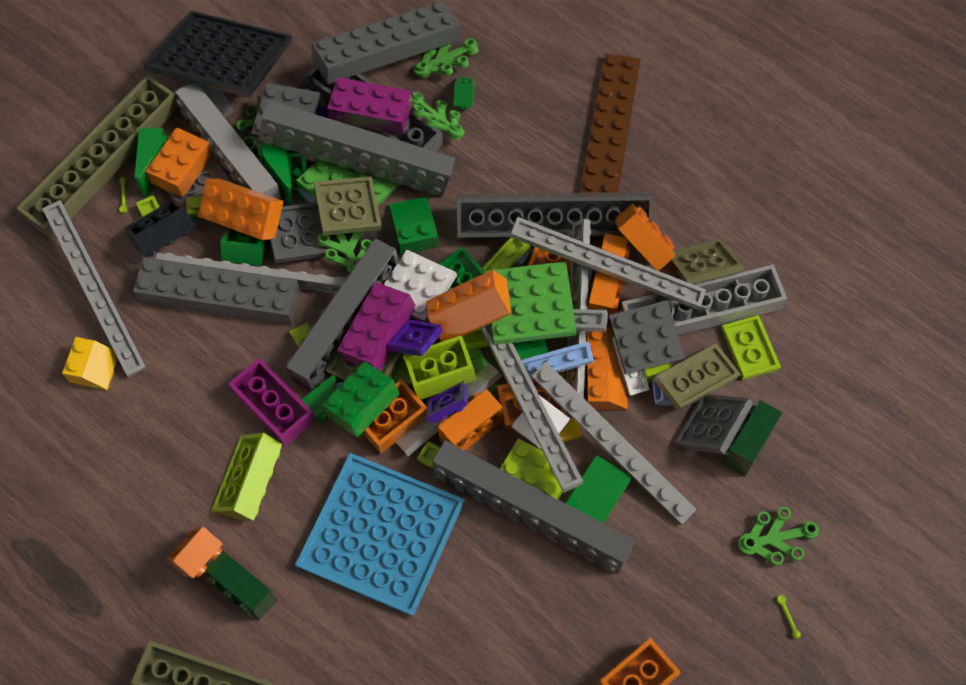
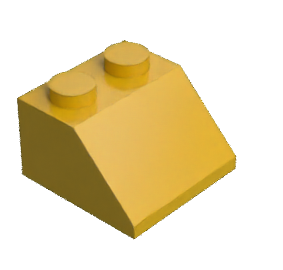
[62,337,118,390]

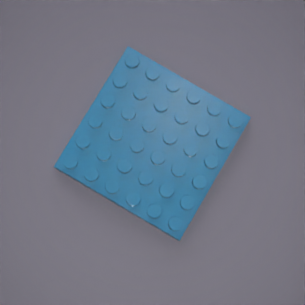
[295,453,465,617]

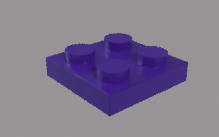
[386,320,443,356]
[427,381,468,423]

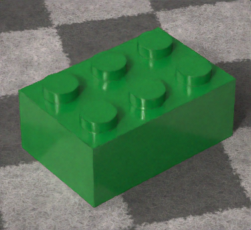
[322,361,399,438]

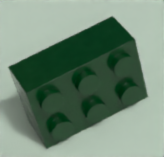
[724,400,782,476]
[205,550,277,620]

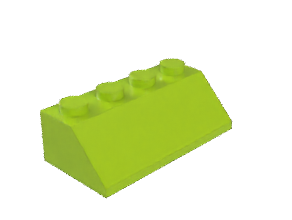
[211,433,282,521]

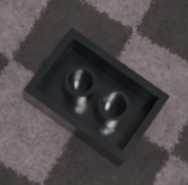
[123,199,195,257]

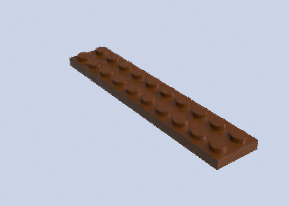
[580,53,641,193]

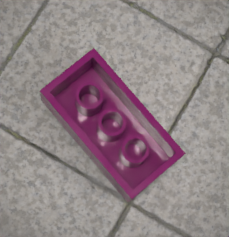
[328,77,412,135]
[337,282,416,371]
[228,358,316,447]

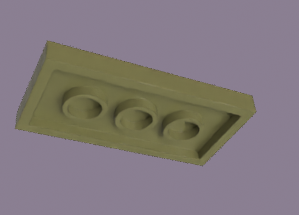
[654,344,741,411]

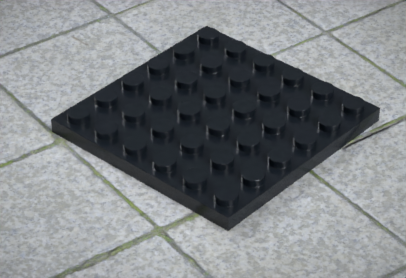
[144,10,292,98]

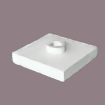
[512,395,570,449]

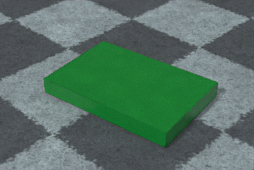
[566,455,632,524]

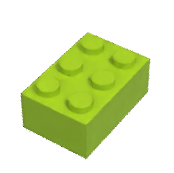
[404,335,477,400]
[501,438,563,500]

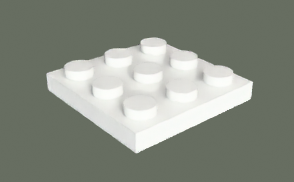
[384,250,457,322]

